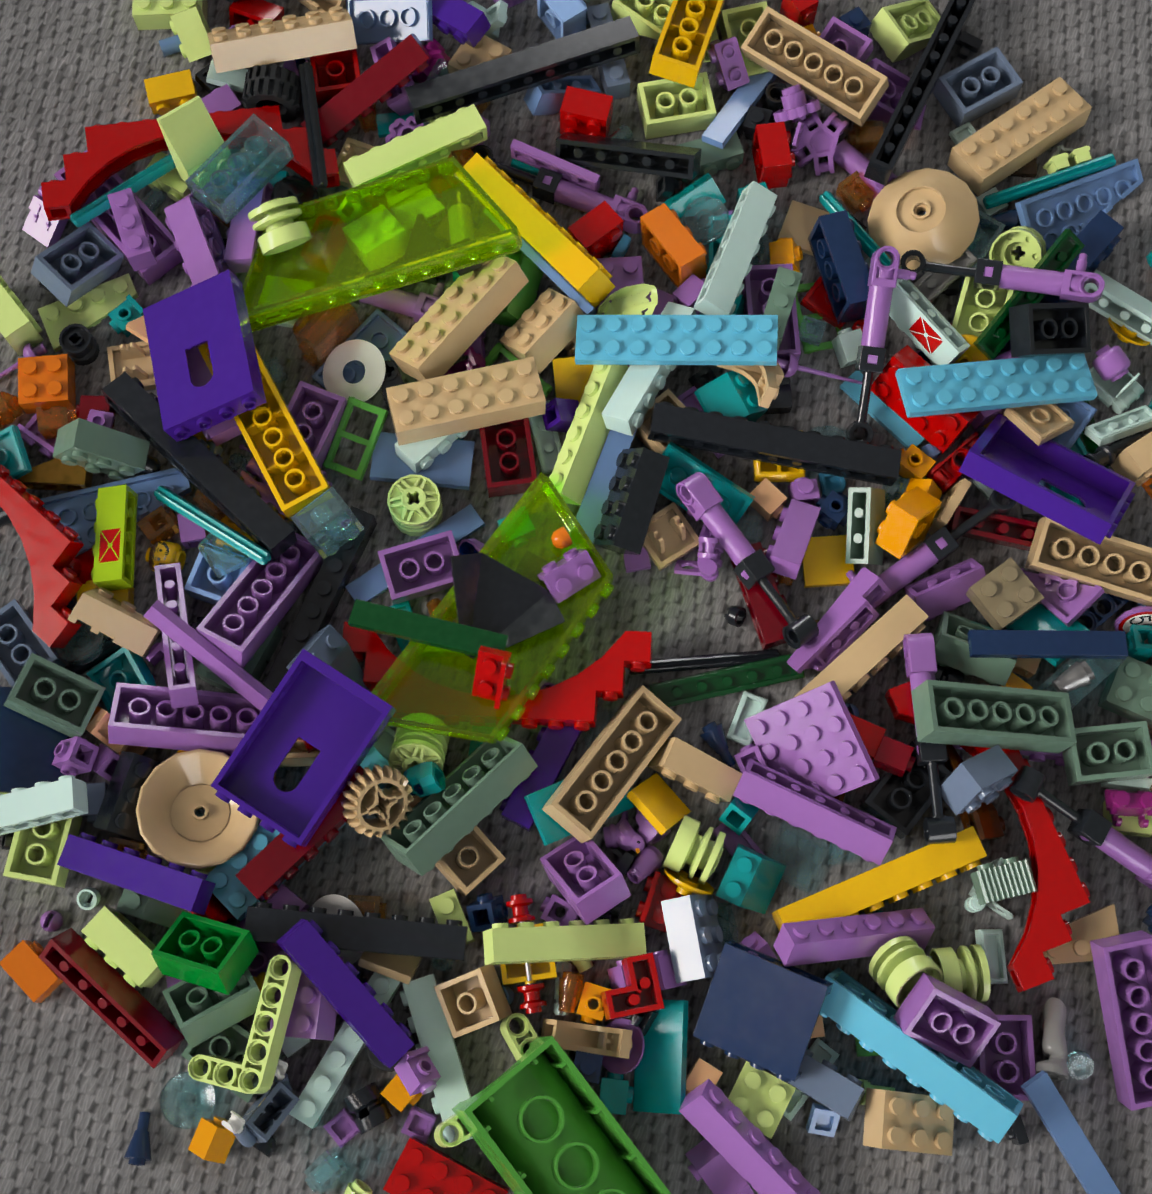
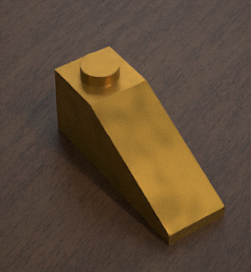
[17,458,93,491]

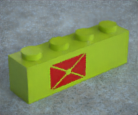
[91,484,138,591]

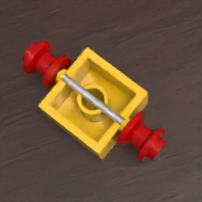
[500,894,557,1014]

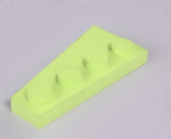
[38,273,139,353]

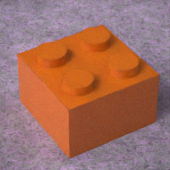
[18,354,76,414]

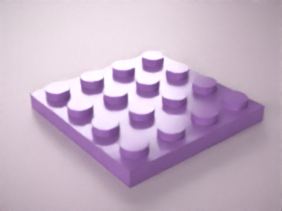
[744,680,880,797]

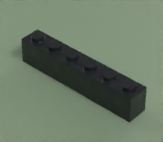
[555,132,701,179]

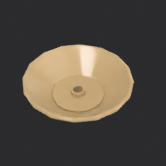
[867,168,980,272]
[136,749,259,869]

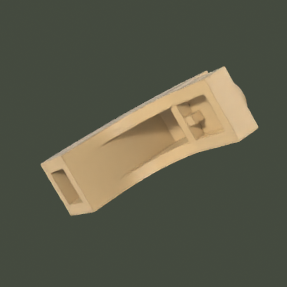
[717,362,784,408]
[541,1018,633,1059]

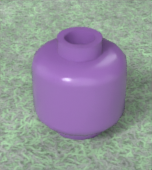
[1092,344,1131,382]

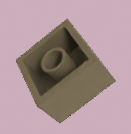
[966,558,1044,630]

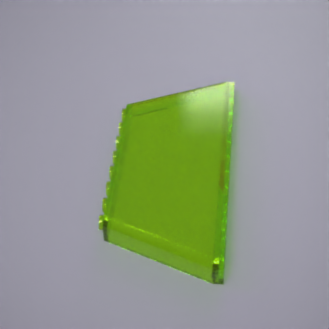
[242,157,522,332]
[371,472,614,744]

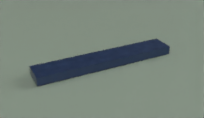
[967,630,1128,659]

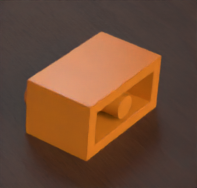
[0,940,63,1003]

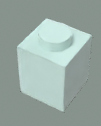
[831,327,862,368]

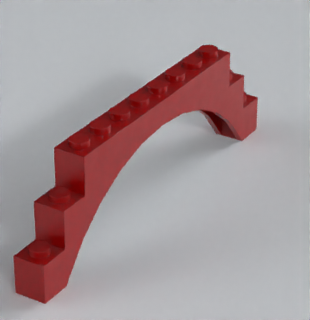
[41,105,340,221]
[0,465,84,648]
[342,622,653,731]
[885,681,1090,993]

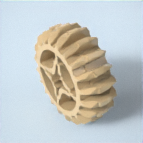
[341,764,414,838]

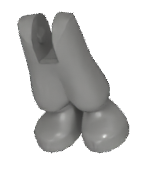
[1035,998,1069,1081]

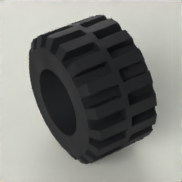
[242,64,303,122]

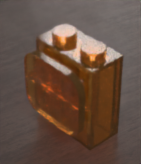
[292,293,360,367]

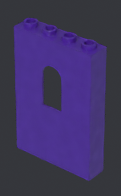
[143,269,267,442]
[959,413,1136,545]
[211,649,396,848]

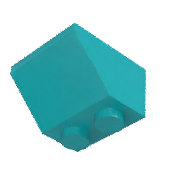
[694,371,768,422]
[716,843,787,914]

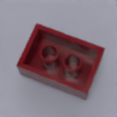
[480,418,538,498]

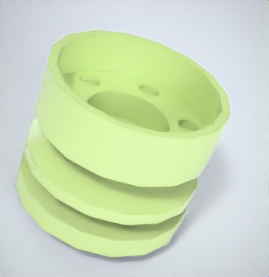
[248,196,312,256]
[989,226,1046,268]
[387,474,443,536]
[388,713,450,775]
[663,815,726,885]
[869,936,943,1009]
[929,944,991,1002]

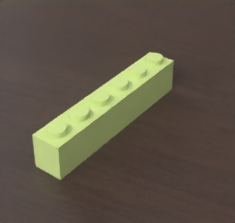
[343,104,488,198]
[545,365,629,505]
[483,918,647,965]

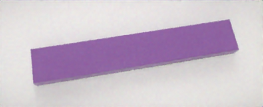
[144,600,273,711]

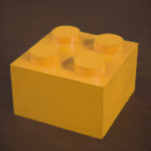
[875,486,942,559]

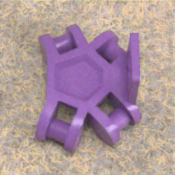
[790,112,849,176]
[674,524,724,582]

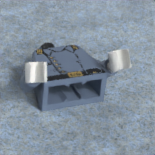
[222,1059,300,1147]

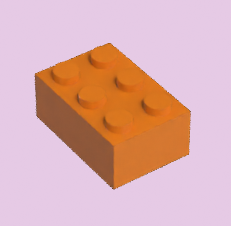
[640,203,707,288]

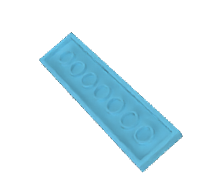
[575,315,778,366]
[895,353,1098,418]

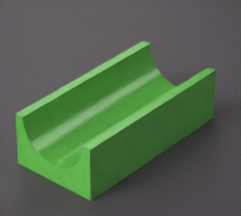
[452,1036,671,1194]

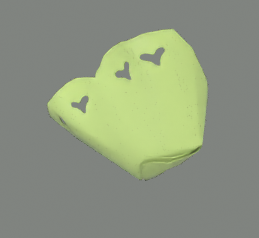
[596,284,658,315]

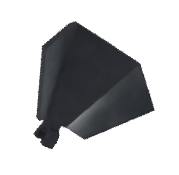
[450,553,565,659]

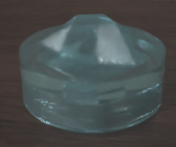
[1067,1050,1095,1080]

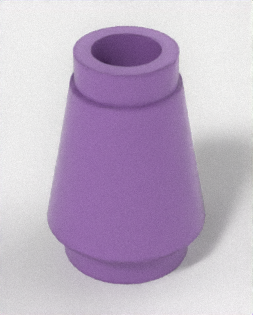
[627,845,663,884]

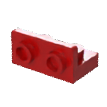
[471,645,515,710]
[635,871,681,933]

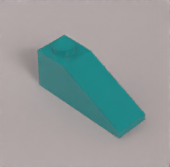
[657,173,727,219]

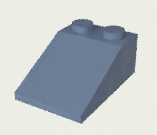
[286,625,368,690]

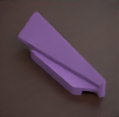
[787,567,892,673]

